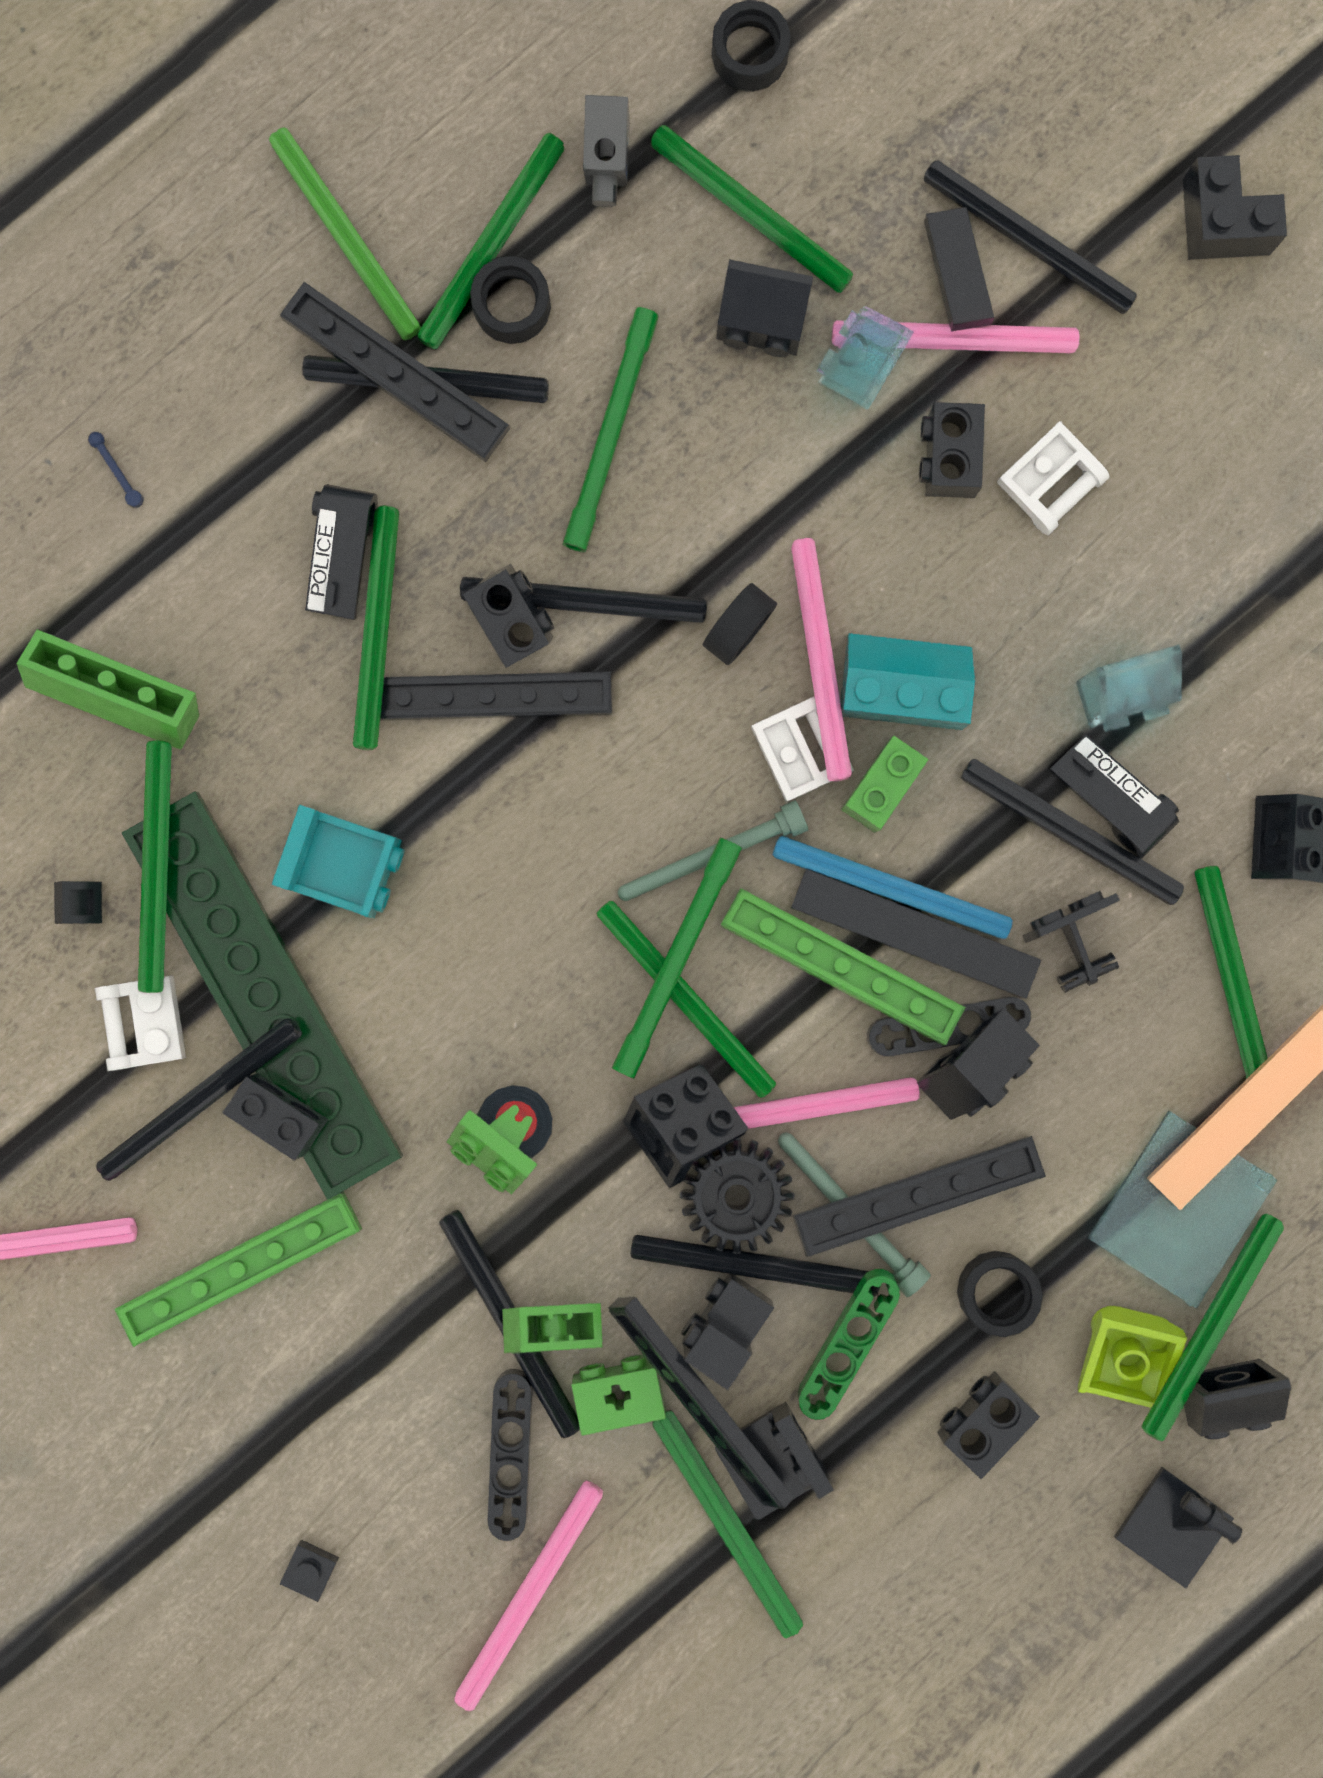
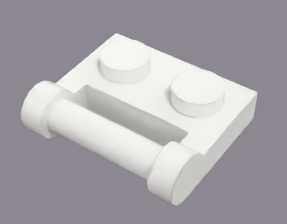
[997,421,1109,535]
[751,696,854,803]
[95,976,186,1071]

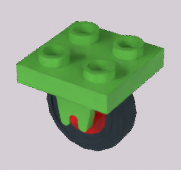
[447,1085,553,1195]

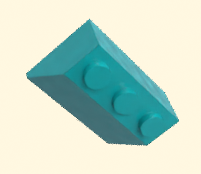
[840,633,975,730]

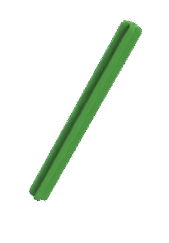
[269,127,421,340]

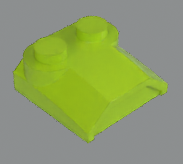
[1077,1306,1187,1408]

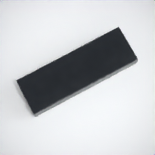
[924,207,994,332]

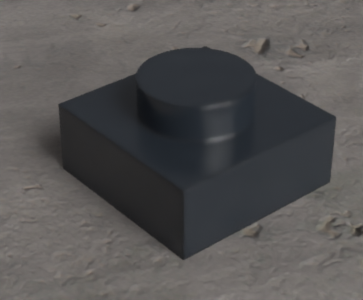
[54,881,102,924]
[280,1540,339,1602]

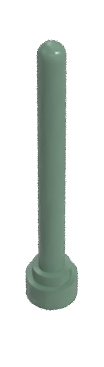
[618,800,809,901]
[778,1132,931,1297]

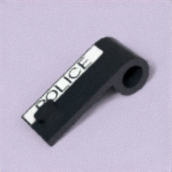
[305,484,378,620]
[1050,735,1179,859]

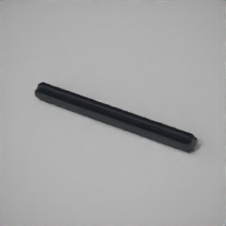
[923,160,1137,314]
[302,355,549,403]
[460,577,707,623]
[961,759,1184,905]
[96,1018,302,1181]
[439,1210,580,1439]
[630,1235,880,1297]

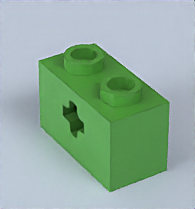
[841,736,929,833]
[503,1303,603,1353]
[571,1355,666,1436]

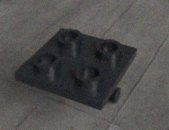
[1022,891,1120,993]
[1114,1467,1242,1589]

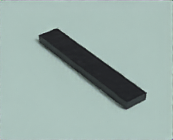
[280,282,510,462]
[380,672,612,721]
[791,869,1041,999]
[792,1136,1046,1257]
[608,1297,794,1509]

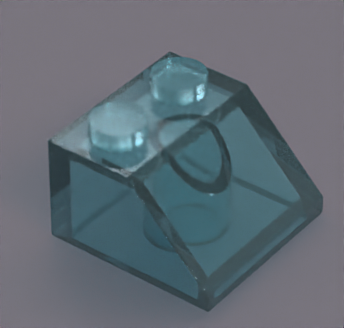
[816,306,914,410]
[1076,645,1182,733]

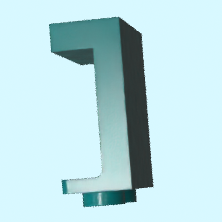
[271,804,404,919]

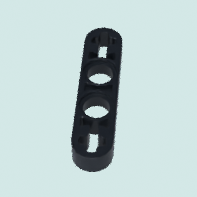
[867,997,1031,1056]
[488,1369,533,1541]

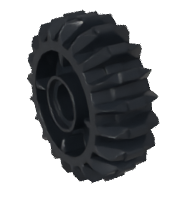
[680,1138,795,1254]

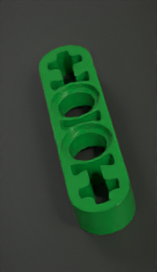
[798,1269,900,1420]

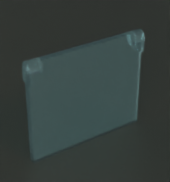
[1088,1111,1278,1308]

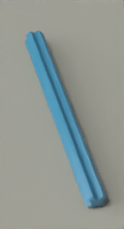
[773,836,1013,939]

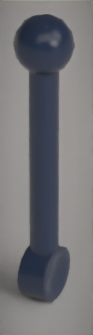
[88,432,144,508]

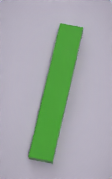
[721,888,966,1046]
[114,1191,362,1347]

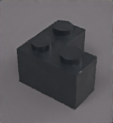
[1183,155,1287,260]
[917,1008,1040,1120]
[681,1274,774,1390]

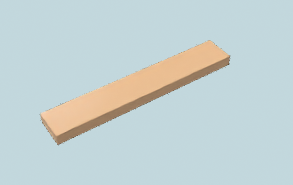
[1147,1004,1323,1210]

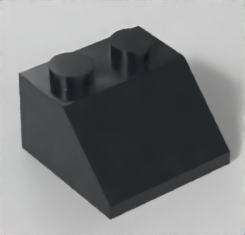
[716,259,813,357]
[1184,1359,1291,1439]

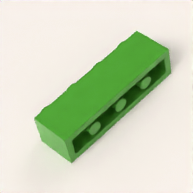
[16,629,200,750]

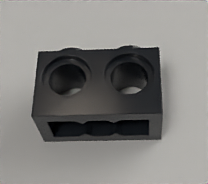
[919,402,985,498]
[462,564,555,668]
[222,1073,328,1161]
[937,1371,1040,1480]

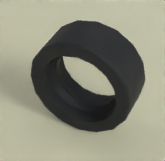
[711,0,791,92]
[470,256,551,344]
[702,583,777,665]
[957,1251,1043,1337]

